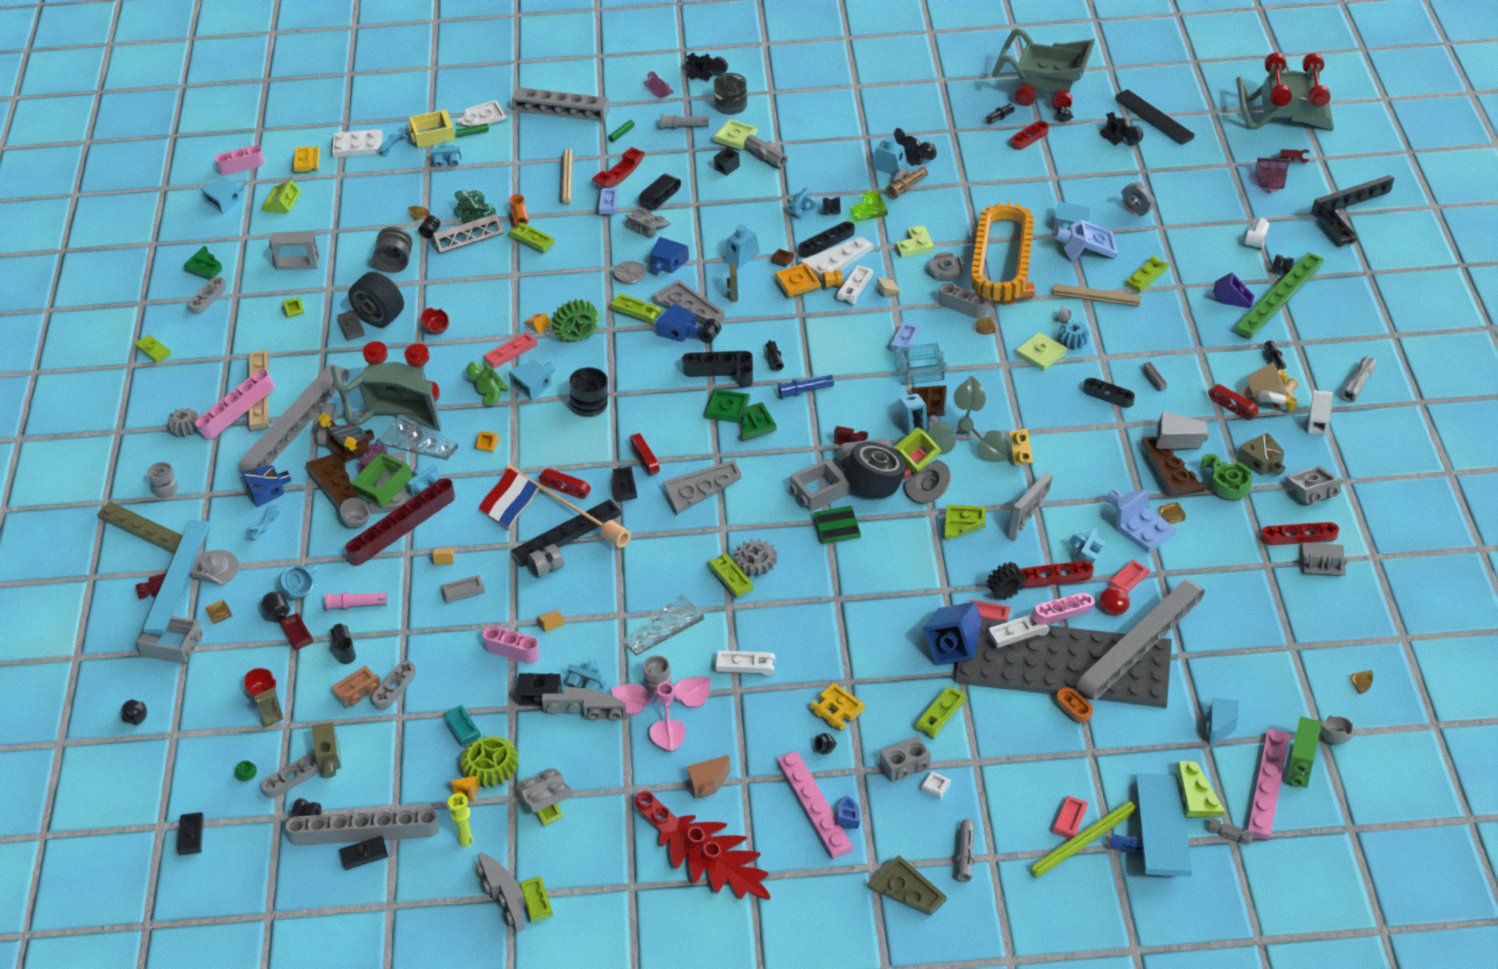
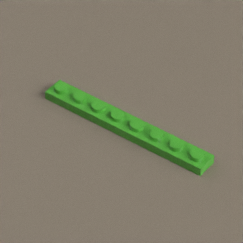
[1235,252,1324,339]

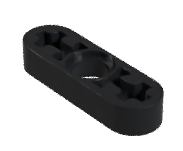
[1083,378,1135,408]

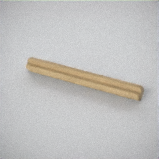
[562,149,573,204]
[1053,284,1141,306]

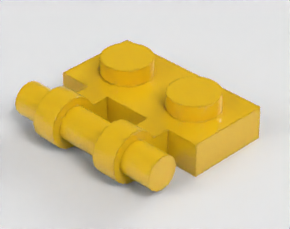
[810,683,865,731]

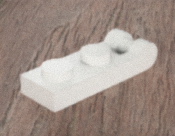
[837,265,873,304]
[988,614,1050,648]
[716,650,775,676]

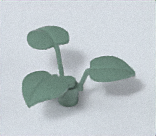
[924,376,1010,462]

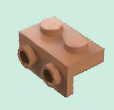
[331,666,380,708]

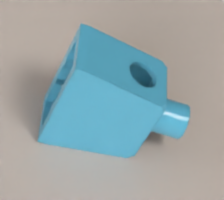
[872,136,907,175]
[201,178,244,214]
[1054,201,1090,229]
[725,224,760,269]
[509,360,555,401]
[900,394,927,435]

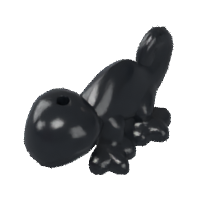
[685,53,729,81]
[1100,112,1144,145]
[894,128,937,166]

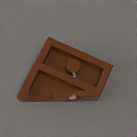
[911,385,948,417]

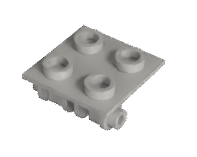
[625,210,671,237]
[1302,543,1347,576]

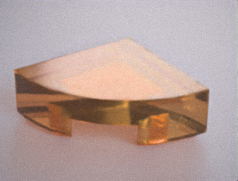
[408,206,430,221]
[1351,670,1373,694]

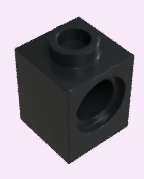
[714,147,740,176]

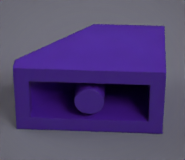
[1213,272,1254,308]

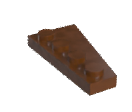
[1141,436,1206,495]

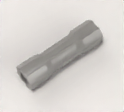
[1341,356,1377,403]

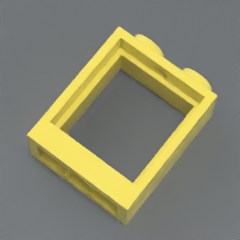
[408,109,455,148]

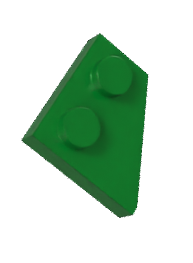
[184,246,223,279]
[742,402,777,441]

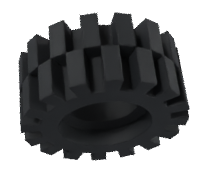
[987,562,1026,600]

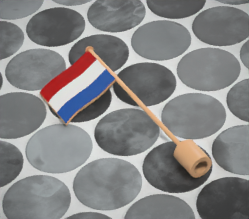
[479,464,631,548]

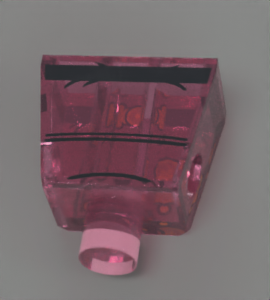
[1255,158,1290,192]

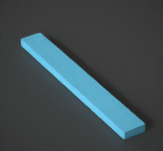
[143,520,209,635]

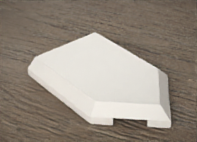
[457,100,507,126]

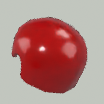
[421,307,450,334]
[1099,586,1130,616]
[244,668,277,698]

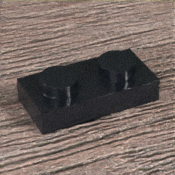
[613,466,637,501]
[178,812,204,855]

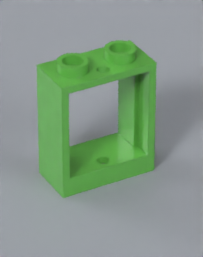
[350,453,413,508]
[1286,716,1322,788]

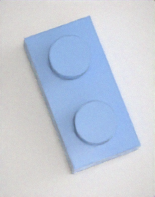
[599,188,619,215]
[891,322,920,354]

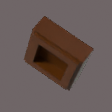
[771,249,794,268]

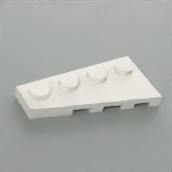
[800,237,873,280]

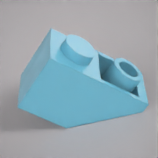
[1206,698,1239,745]

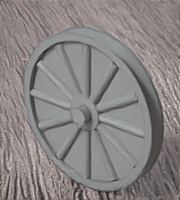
[614,261,645,284]

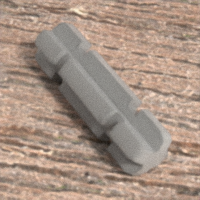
[1143,362,1168,391]
[1209,819,1253,844]

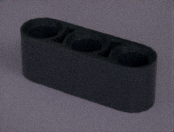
[639,173,681,210]

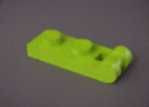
[508,223,555,252]
[1125,255,1169,293]
[610,293,662,325]
[708,553,754,598]
[916,686,967,739]

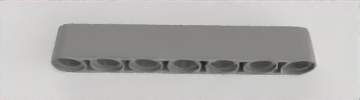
[285,808,440,846]

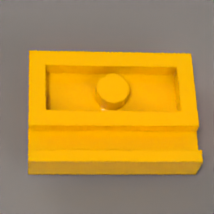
[294,145,320,172]

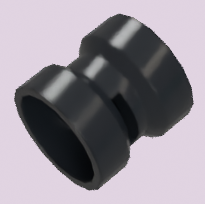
[823,197,841,214]
[418,215,441,239]
[1272,254,1294,275]
[698,318,722,343]
[292,798,322,817]

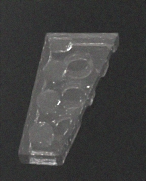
[377,415,458,460]
[624,594,704,656]

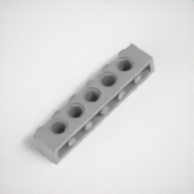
[512,87,610,122]

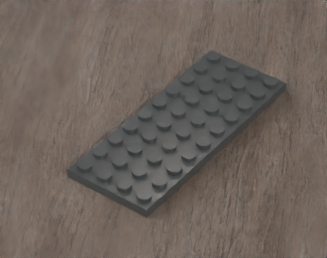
[956,618,1172,708]

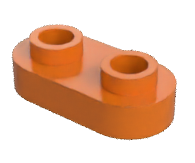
[1057,687,1093,722]

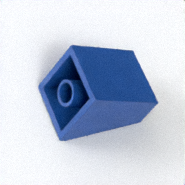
[923,602,982,665]

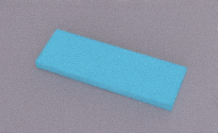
[1136,773,1192,877]

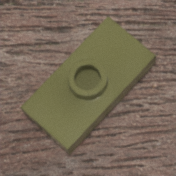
[726,263,738,302]
[254,688,284,728]

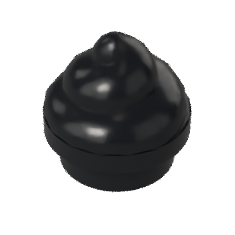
[1056,106,1074,122]
[814,733,837,755]

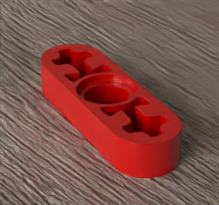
[1011,121,1049,150]
[1208,384,1259,420]
[630,433,660,475]
[539,468,591,499]

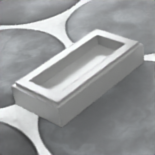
[441,575,485,604]

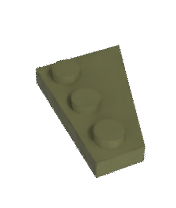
[867,855,947,915]

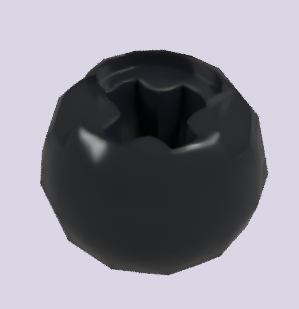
[120,699,148,725]

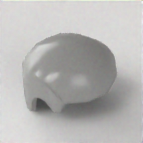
[340,498,370,528]
[1321,715,1355,745]

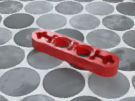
[1261,522,1339,545]
[1020,561,1094,588]

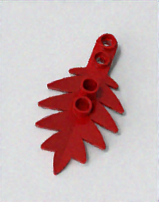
[634,791,771,900]

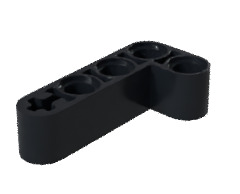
[682,351,754,387]

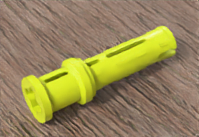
[448,793,473,847]

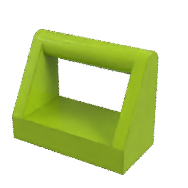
[261,179,301,214]
[894,427,941,474]

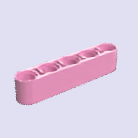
[195,369,275,440]

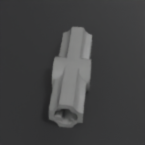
[744,134,788,168]

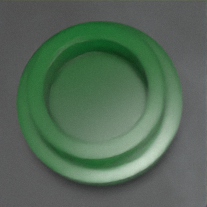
[235,760,257,781]

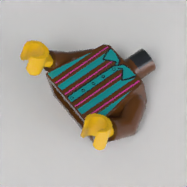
[318,413,374,462]

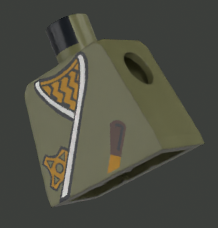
[1237,433,1286,475]
[312,722,341,778]

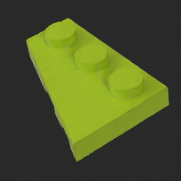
[1175,761,1225,817]

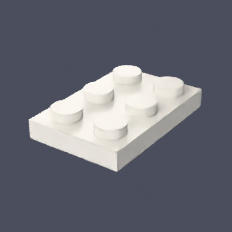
[332,129,383,157]

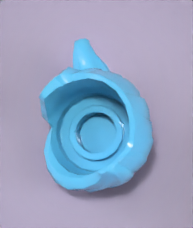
[279,565,319,599]

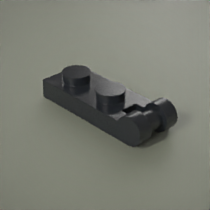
[1316,211,1356,247]

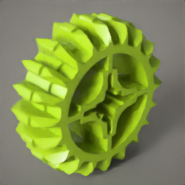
[461,734,519,788]

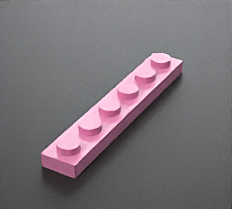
[1248,729,1290,840]
[778,751,853,859]

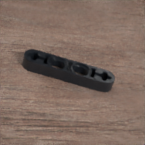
[799,221,855,258]

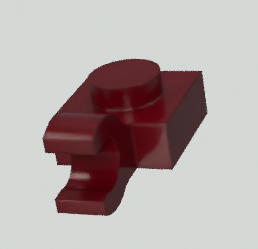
[1279,149,1309,163]
[834,426,868,445]
[135,573,167,599]

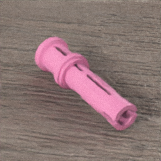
[325,592,388,611]

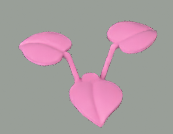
[612,677,711,751]

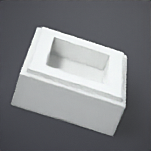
[921,771,951,799]

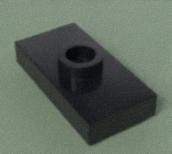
[340,836,389,870]

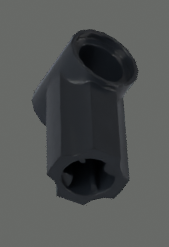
[330,623,356,664]

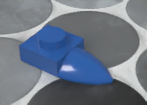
[836,796,860,829]

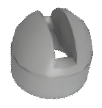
[1057,307,1071,322]

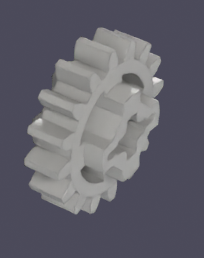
[734,539,777,576]

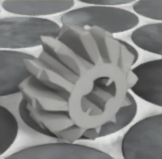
[168,407,199,438]

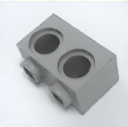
[880,736,931,782]

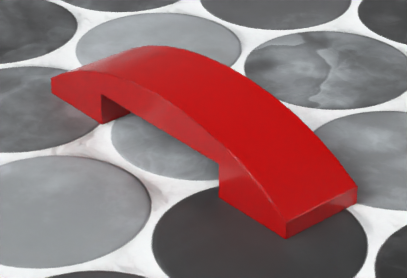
[592,147,645,187]

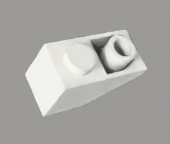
[1308,390,1333,435]

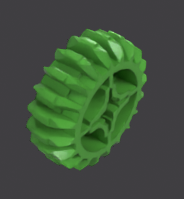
[551,299,600,343]

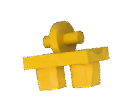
[1008,428,1033,465]

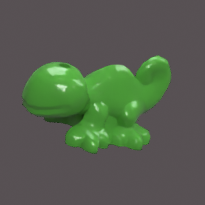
[466,360,509,406]

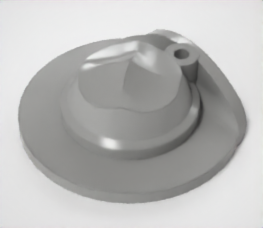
[906,459,951,503]
[189,550,239,585]

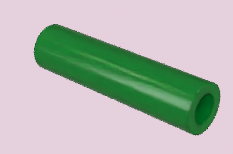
[608,120,635,142]
[456,123,489,137]

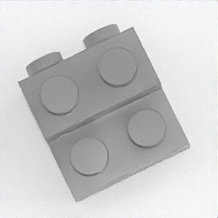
[1285,466,1341,504]
[516,768,573,813]

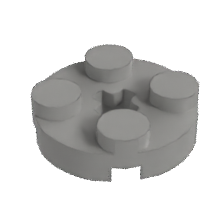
[1121,182,1155,216]
[929,252,964,281]

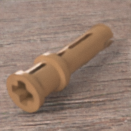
[886,167,928,199]

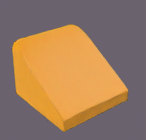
[524,313,551,333]
[475,431,500,452]
[433,547,455,565]
[538,609,564,632]
[451,776,480,801]

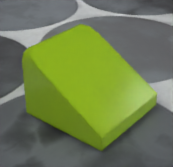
[283,297,305,318]
[535,803,563,826]

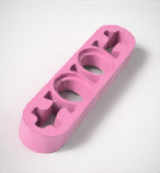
[1031,593,1095,624]

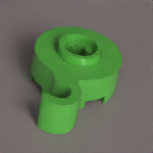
[1200,454,1252,500]

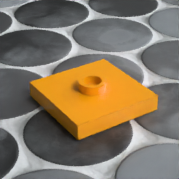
[775,263,821,297]

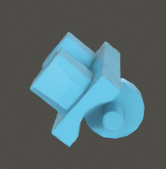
[430,141,462,167]
[786,187,817,219]
[407,464,442,497]
[1070,528,1105,564]
[566,659,607,691]

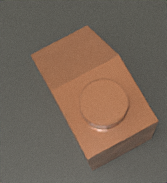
[687,755,731,799]

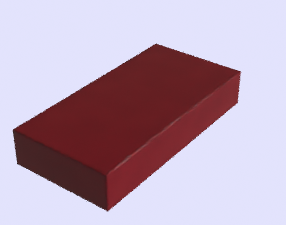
[279,612,314,651]

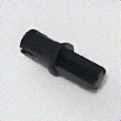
[986,103,1015,123]
[765,340,784,371]
[1263,340,1286,370]

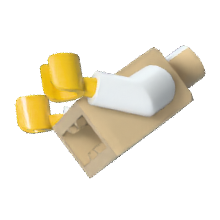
[1240,362,1297,411]

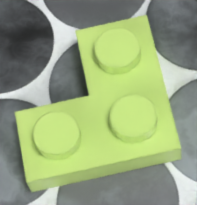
[896,225,934,258]

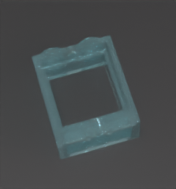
[894,342,947,385]

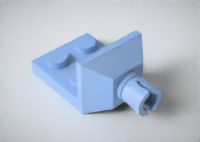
[1052,220,1118,262]
[1106,489,1176,553]

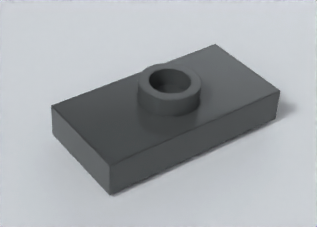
[338,310,365,340]

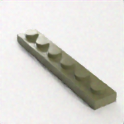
[97,502,183,554]

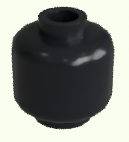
[260,592,290,622]

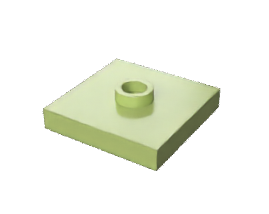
[713,119,758,150]
[1016,332,1068,371]

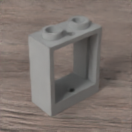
[269,231,320,270]
[789,458,850,512]
[137,616,203,664]

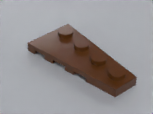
[306,453,357,511]

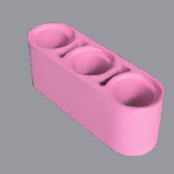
[215,145,264,175]
[482,626,540,664]

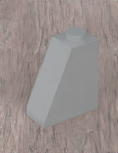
[1156,411,1209,449]

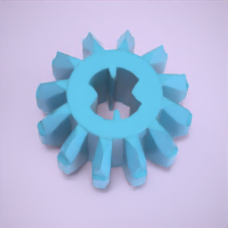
[1058,320,1090,349]

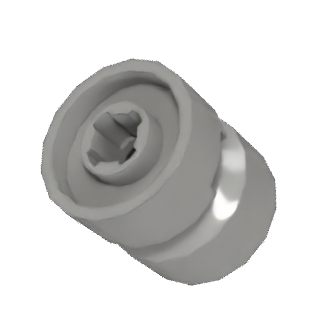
[148,462,178,498]
[528,544,564,578]
[643,655,672,694]

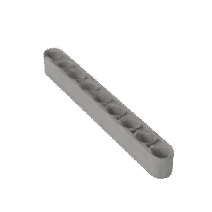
[239,364,349,472]
[1077,579,1205,700]

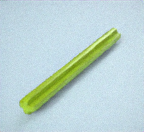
[1031,801,1136,877]

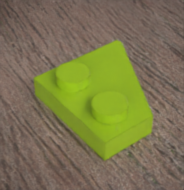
[945,505,986,540]

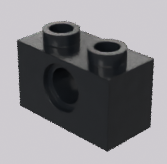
[516,673,562,706]

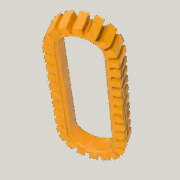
[971,203,1034,301]

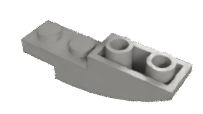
[542,687,627,720]
[476,852,527,932]

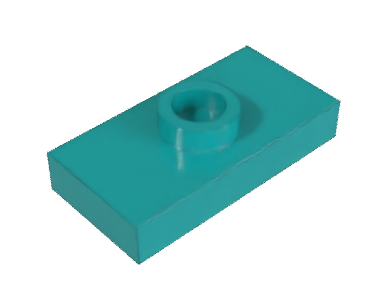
[443,705,481,746]

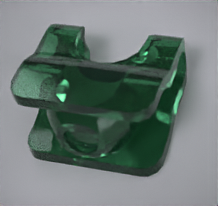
[454,190,496,224]

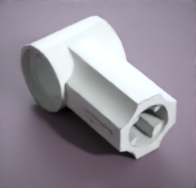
[1245,218,1270,249]

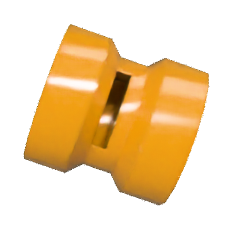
[823,269,843,289]

